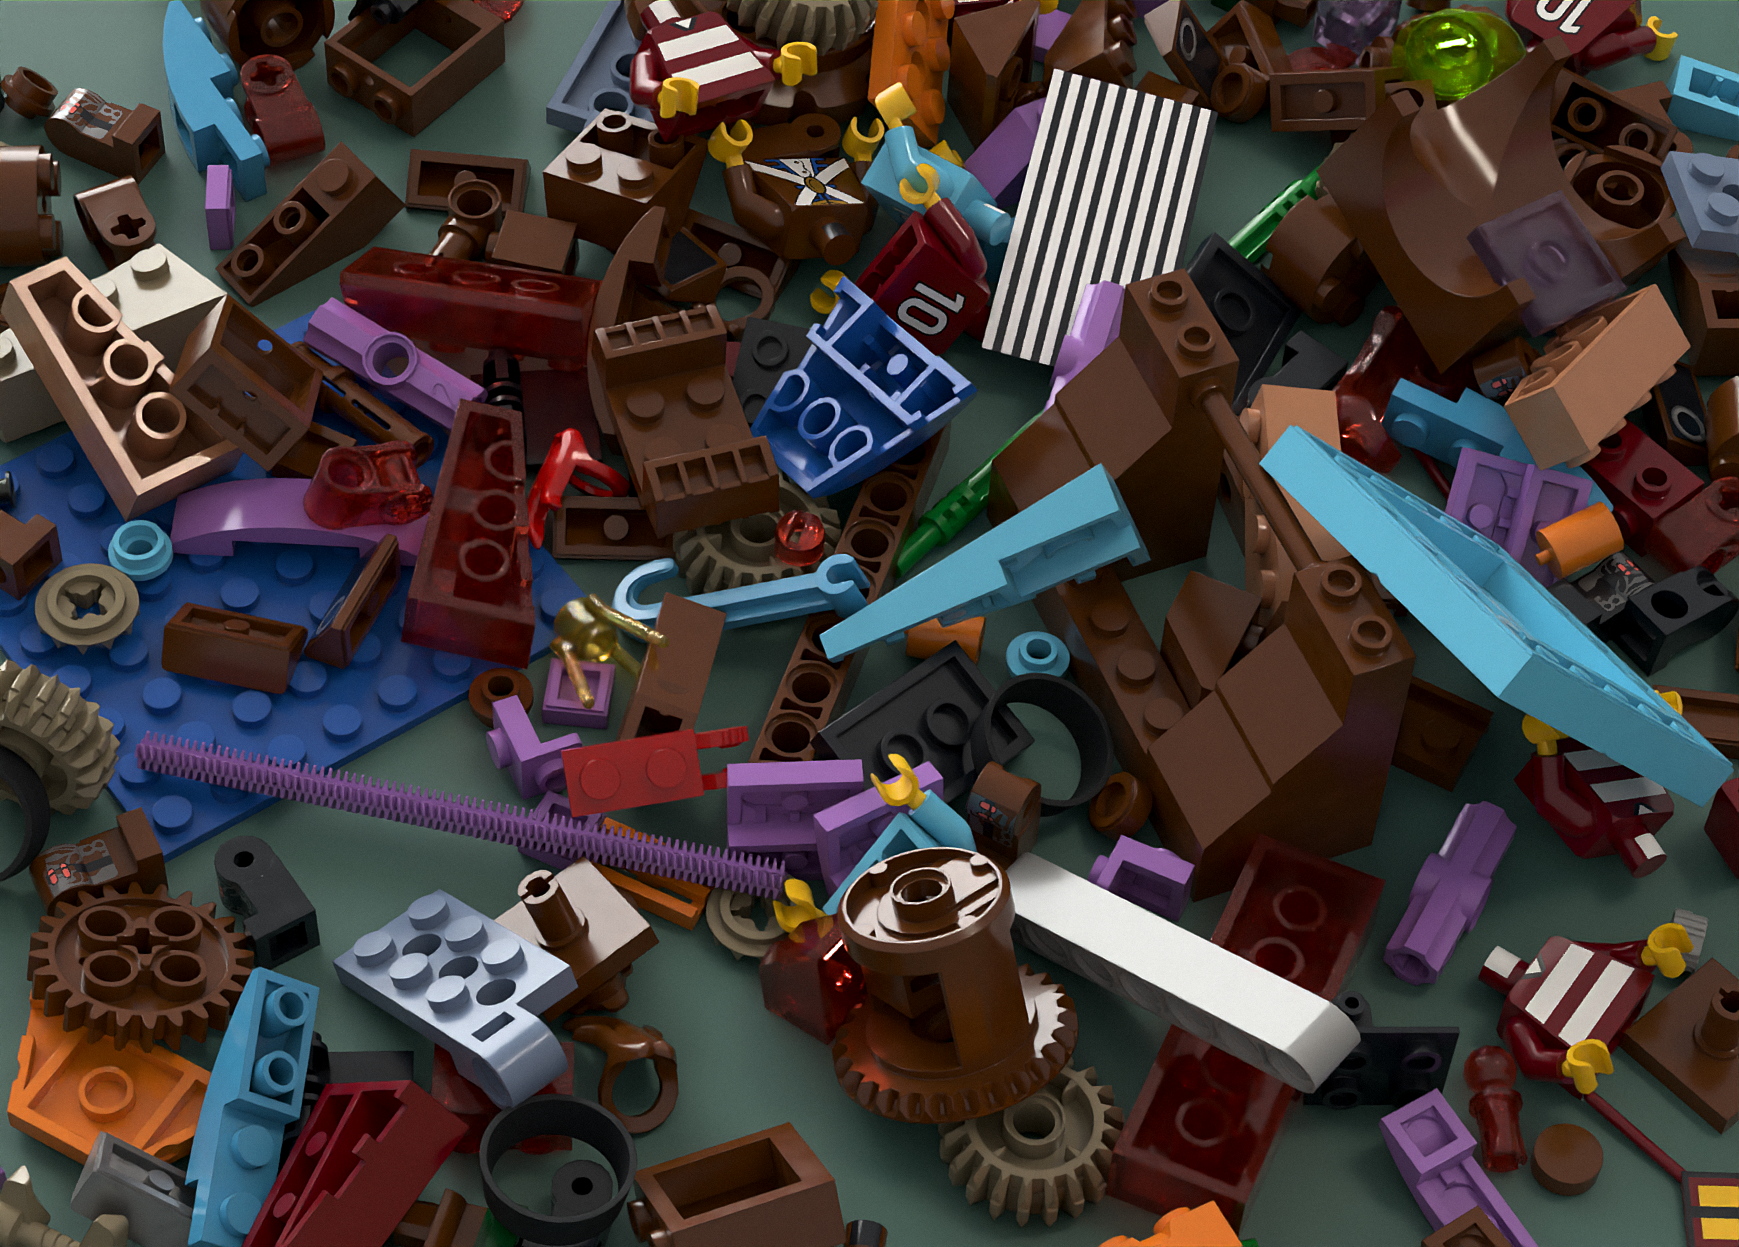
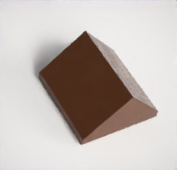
[947,0,1040,151]

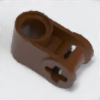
[73,175,157,271]

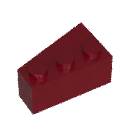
[241,1080,470,1247]

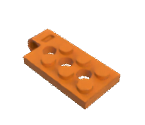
[868,0,955,148]

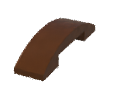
[587,206,674,456]

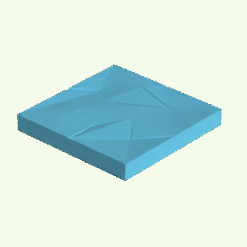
[1259,425,1734,808]

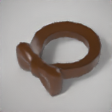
[689,266,776,343]

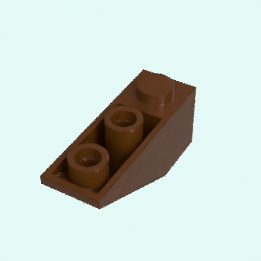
[1043,0,1138,90]
[1520,51,1679,162]
[215,141,406,307]
[1667,237,1739,376]
[615,592,727,741]

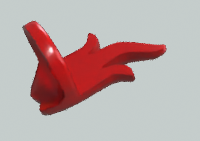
[518,428,630,550]

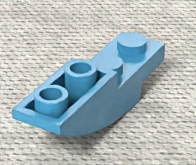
[163,0,270,202]
[1378,378,1614,513]
[185,967,320,1247]

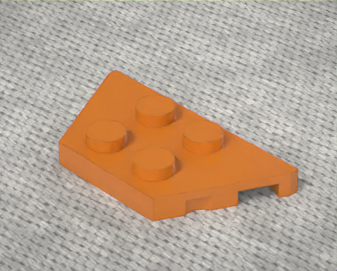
[7,988,211,1166]

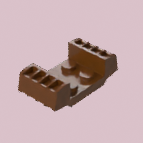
[591,304,780,539]

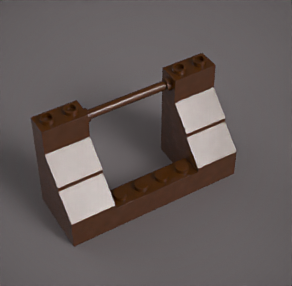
[986,268,1416,903]

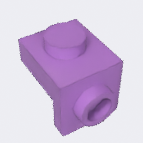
[486,695,583,800]
[1087,835,1195,922]

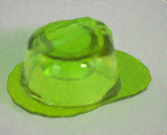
[1392,8,1526,100]

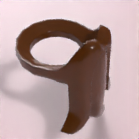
[562,1016,679,1134]

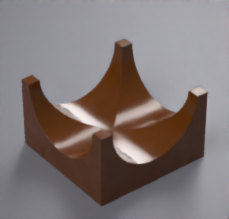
[1316,35,1687,374]

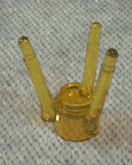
[550,593,670,709]

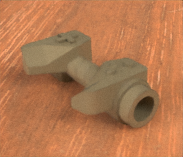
[0,1165,129,1247]

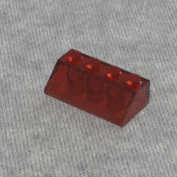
[339,246,603,371]

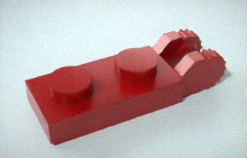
[561,726,749,818]

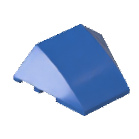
[750,275,978,499]

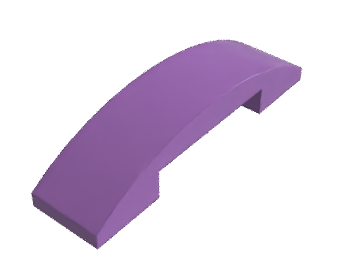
[170,478,430,567]
[1378,1088,1538,1247]

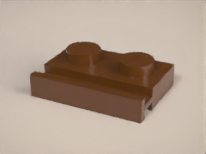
[1391,675,1494,792]

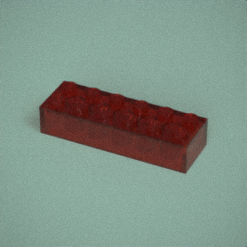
[1106,833,1386,1239]

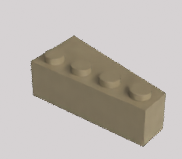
[0,243,227,443]

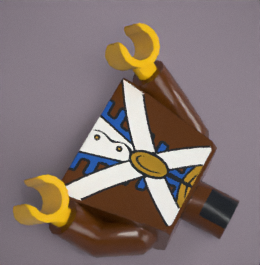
[707,117,884,266]

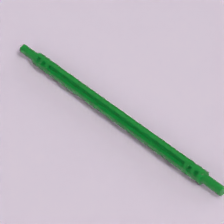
[896,161,1324,579]

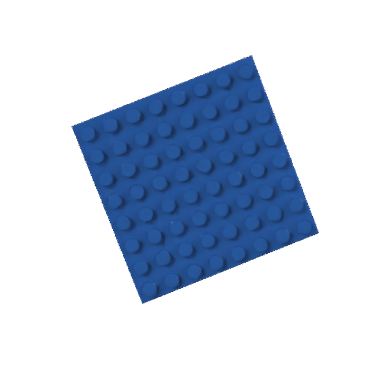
[0,309,604,863]

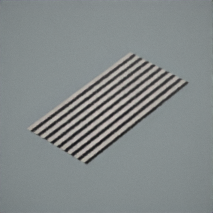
[981,69,1218,367]

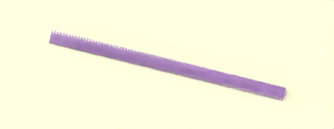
[135,731,788,900]

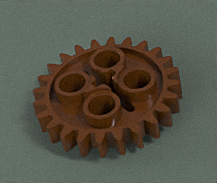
[27,882,254,1053]

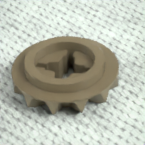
[35,563,140,655]
[706,874,811,965]

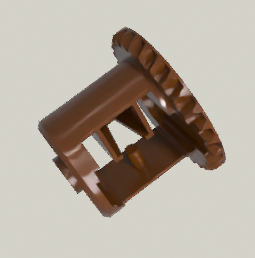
[832,847,1079,1124]

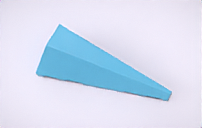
[819,463,1151,663]

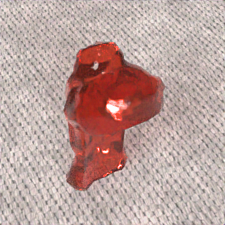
[1331,305,1433,477]

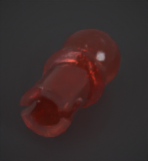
[1463,1045,1528,1173]

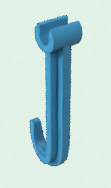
[612,554,870,643]

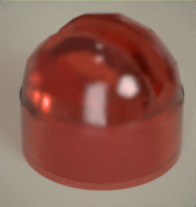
[774,510,826,566]

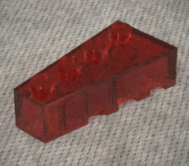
[401,398,536,670]

